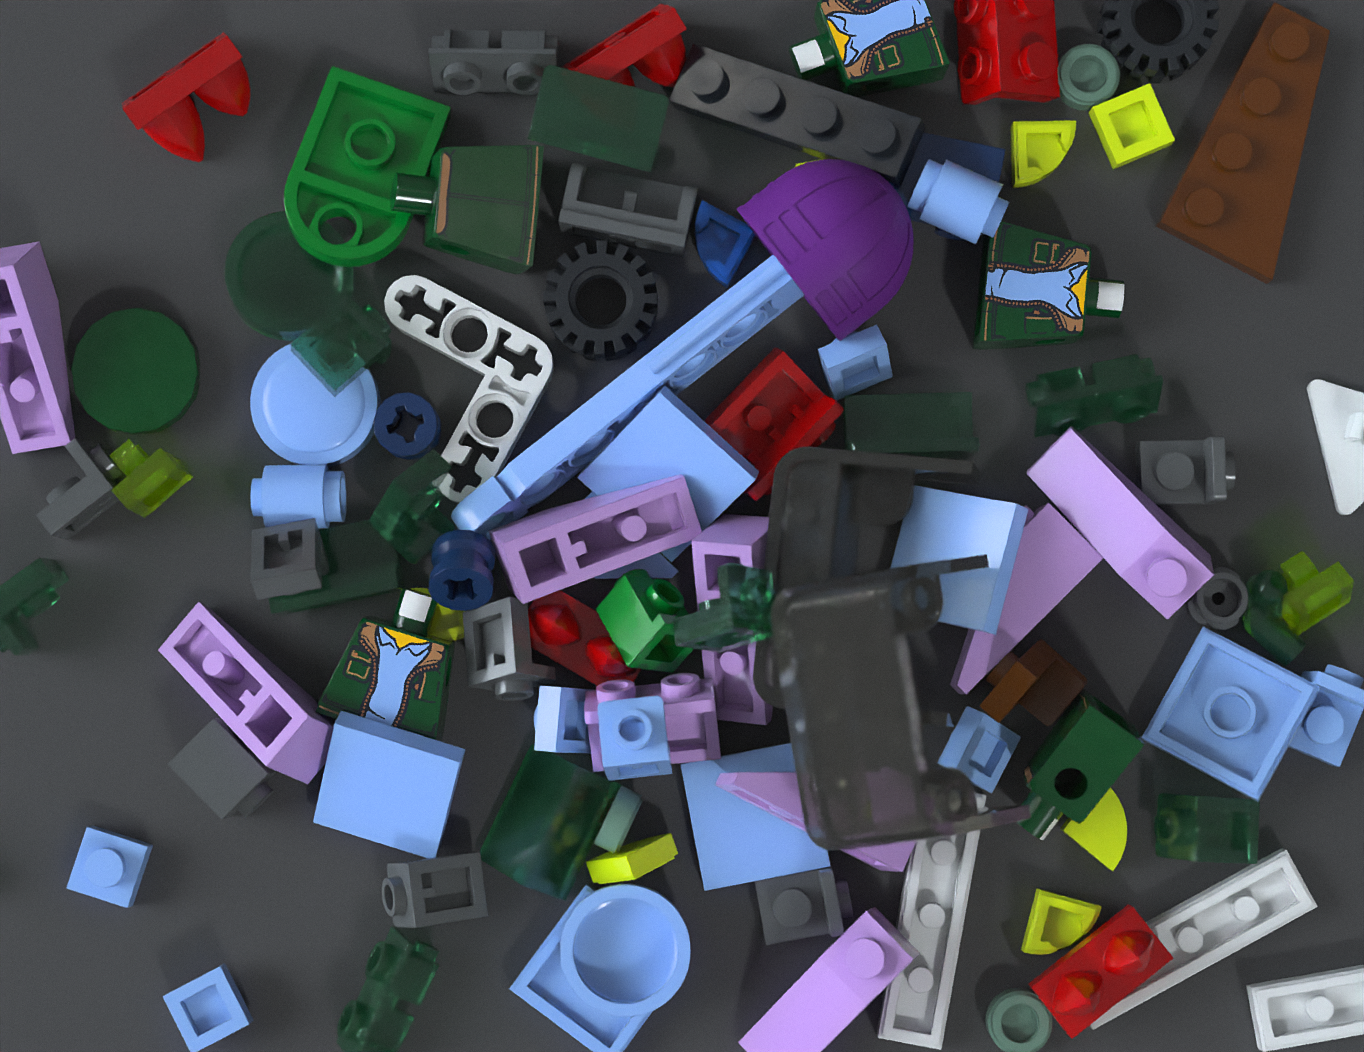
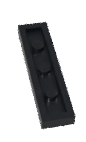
[669,44,926,186]

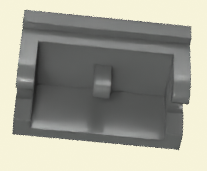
[558,163,698,258]

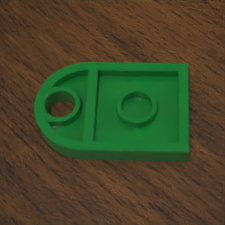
[284,66,451,267]

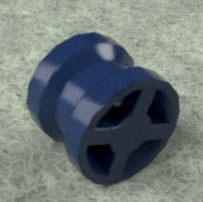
[373,392,442,461]
[429,530,496,611]

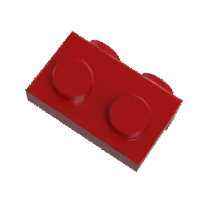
[954,0,1060,105]
[704,347,844,501]

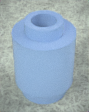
[907,159,1009,244]
[251,465,347,528]

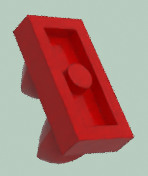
[558,3,687,133]
[122,32,250,162]
[528,590,641,686]
[1028,904,1173,1039]

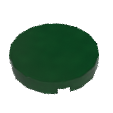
[71,308,201,435]

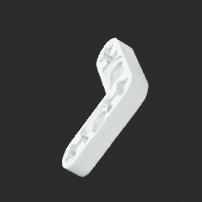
[384,275,554,504]

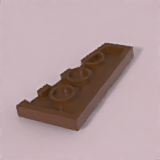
[1156,2,1330,284]

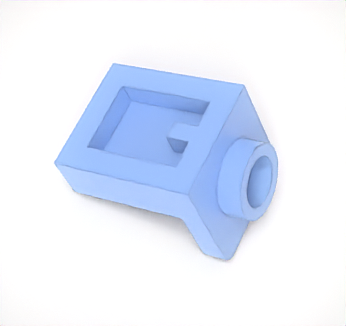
[1289,664,1364,767]
[597,696,672,781]

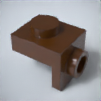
[980,639,1088,726]

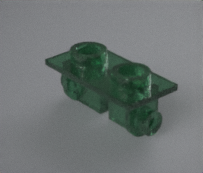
[1025,354,1163,438]
[337,926,440,1052]

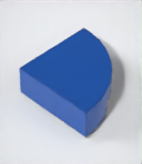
[695,200,756,288]

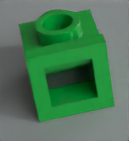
[596,569,710,673]

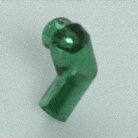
[1242,569,1307,666]

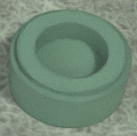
[1058,44,1120,111]
[594,785,643,853]
[985,988,1052,1052]

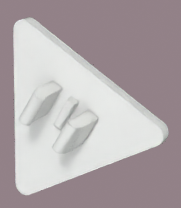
[1307,379,1364,515]

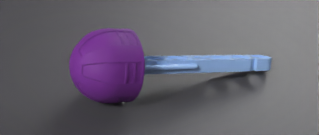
[451,159,914,540]

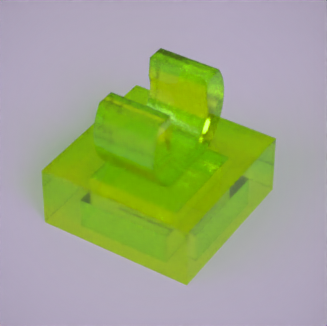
[109,439,193,518]
[1279,551,1354,636]

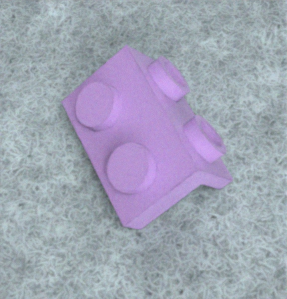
[584,673,721,772]

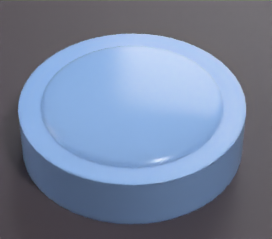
[250,339,381,467]
[560,883,691,1017]

